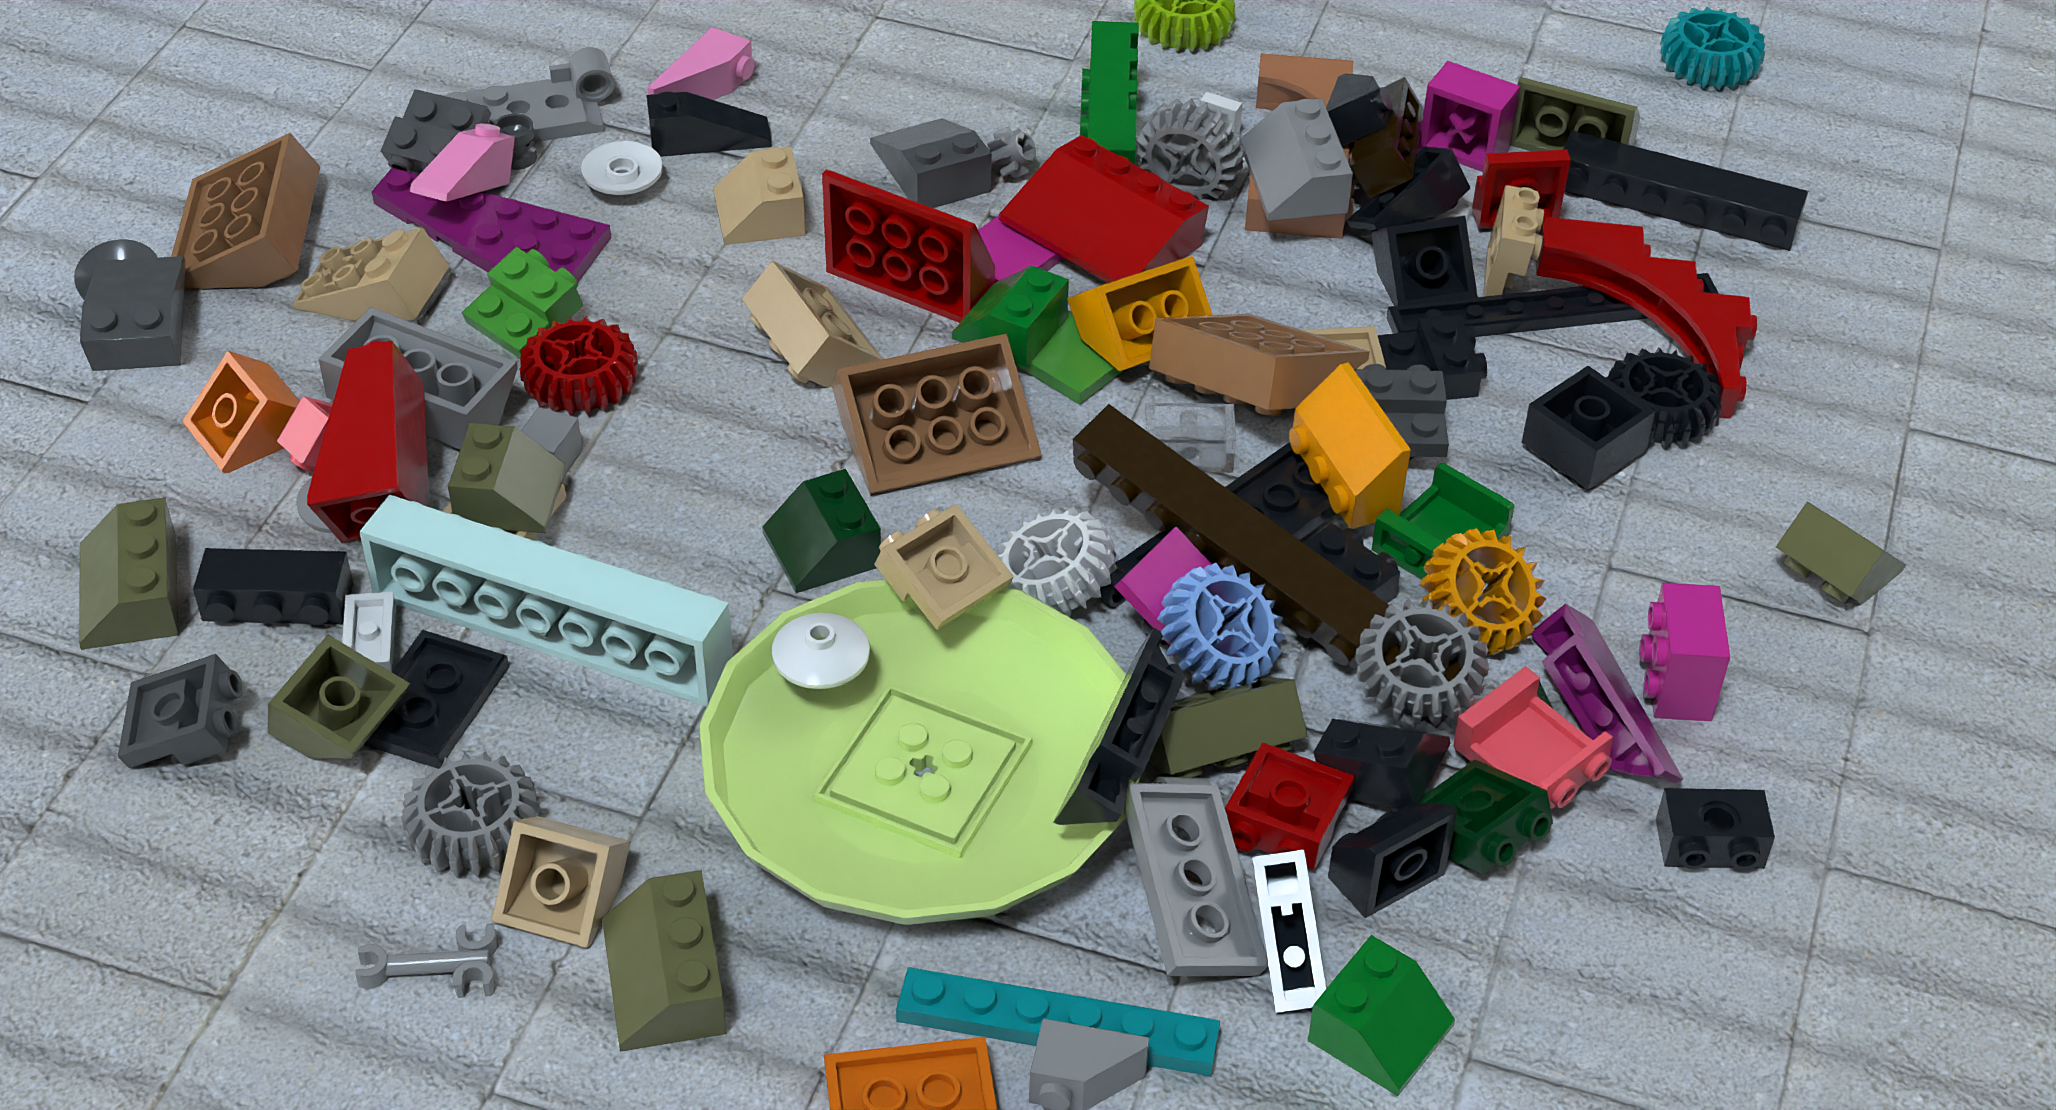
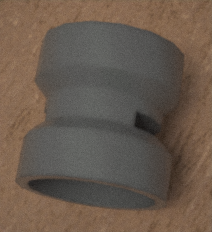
[493,113,537,170]

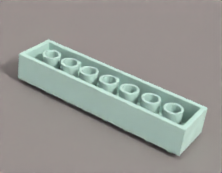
[360,495,733,707]

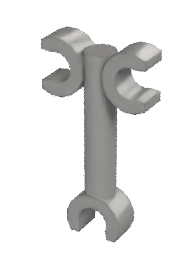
[355,924,498,998]

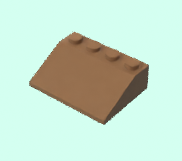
[171,133,320,289]
[1149,313,1370,416]
[832,334,1042,495]

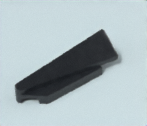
[1053,628,1185,825]

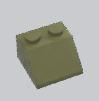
[448,423,565,533]
[1776,501,1906,603]
[268,635,410,759]

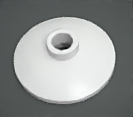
[581,141,662,195]
[772,613,870,689]

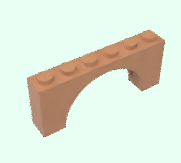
[1245,53,1355,239]

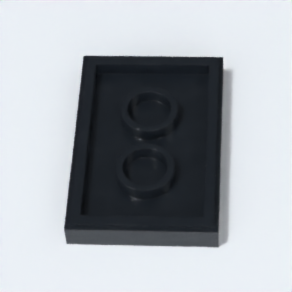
[364,630,509,769]

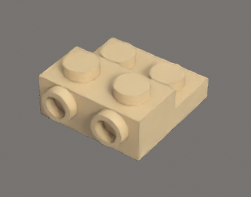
[1483,185,1544,297]
[874,504,1014,630]

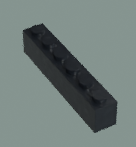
[1563,130,1809,251]

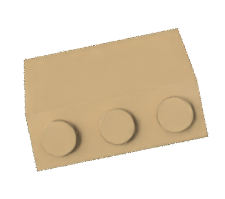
[742,260,883,388]

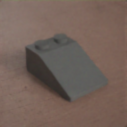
[870,118,992,208]
[80,256,185,371]

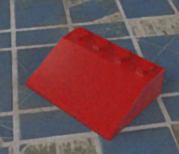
[999,135,1209,283]
[822,169,995,323]

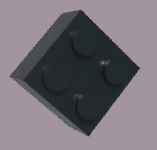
[1521,366,1656,490]

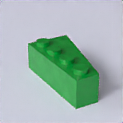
[1080,21,1139,164]

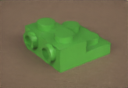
[461,247,583,359]

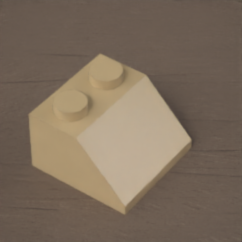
[713,147,805,245]
[491,816,631,948]

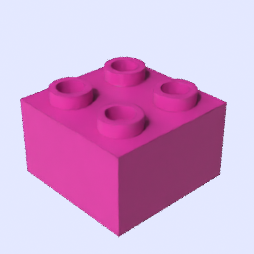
[1418,61,1520,172]
[1639,583,1730,722]

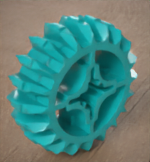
[1660,7,1765,90]

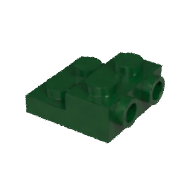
[1420,760,1553,874]

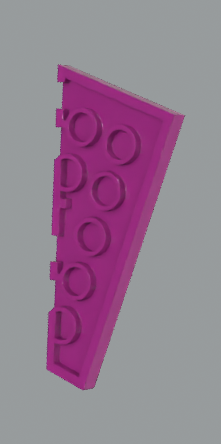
[372,168,611,282]

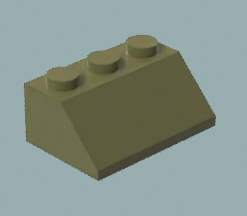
[1510,77,1640,151]
[79,497,179,650]
[1150,677,1308,778]
[602,870,727,1052]

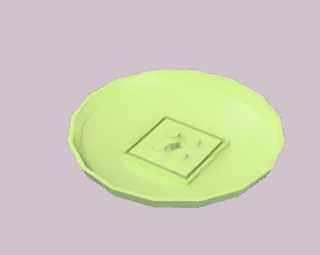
[699,579,1140,925]

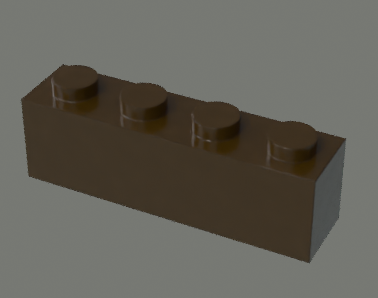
[1350,77,1424,199]

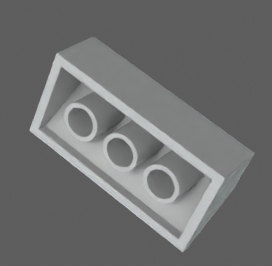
[318,307,518,449]

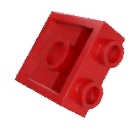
[1472,150,1571,228]
[1225,742,1355,870]

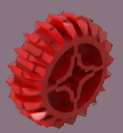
[519,316,638,416]

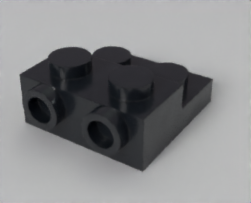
[1377,315,1487,400]
[1303,523,1400,604]

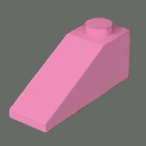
[647,27,755,100]
[410,123,515,202]

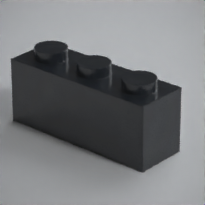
[193,548,353,625]

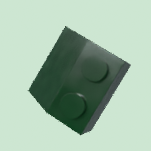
[762,468,881,593]

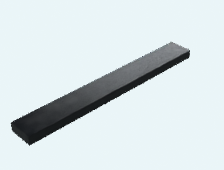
[1386,273,1719,337]

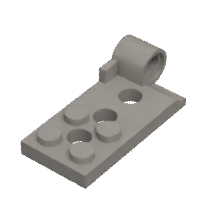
[442,47,614,142]
[1125,777,1268,976]

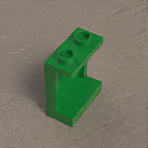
[1371,463,1515,580]

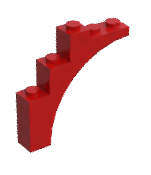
[1536,216,1757,419]

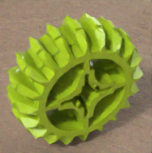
[1134,0,1236,52]

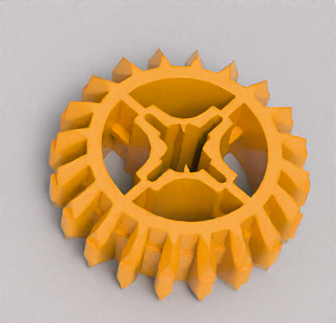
[1419,528,1547,655]

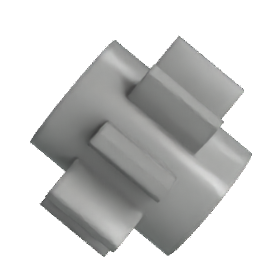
[987,126,1036,179]

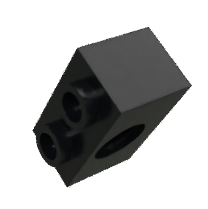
[1655,788,1775,870]

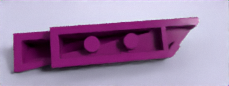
[1531,603,1683,784]

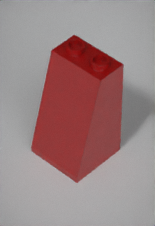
[307,341,429,543]

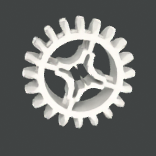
[997,507,1117,617]

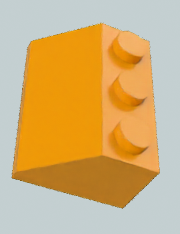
[1067,256,1213,371]
[1289,362,1411,529]

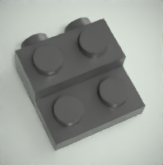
[380,89,491,173]
[1354,364,1449,457]
[118,654,243,768]

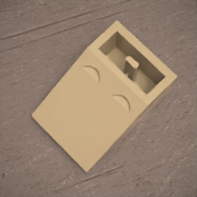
[292,227,450,321]

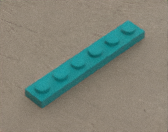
[896,967,1220,1076]

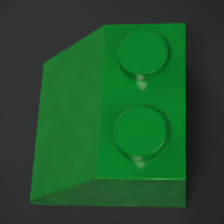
[952,265,1069,368]
[1308,935,1455,1096]

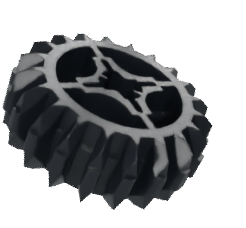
[1606,347,1722,449]

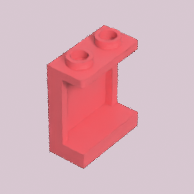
[1453,666,1614,810]

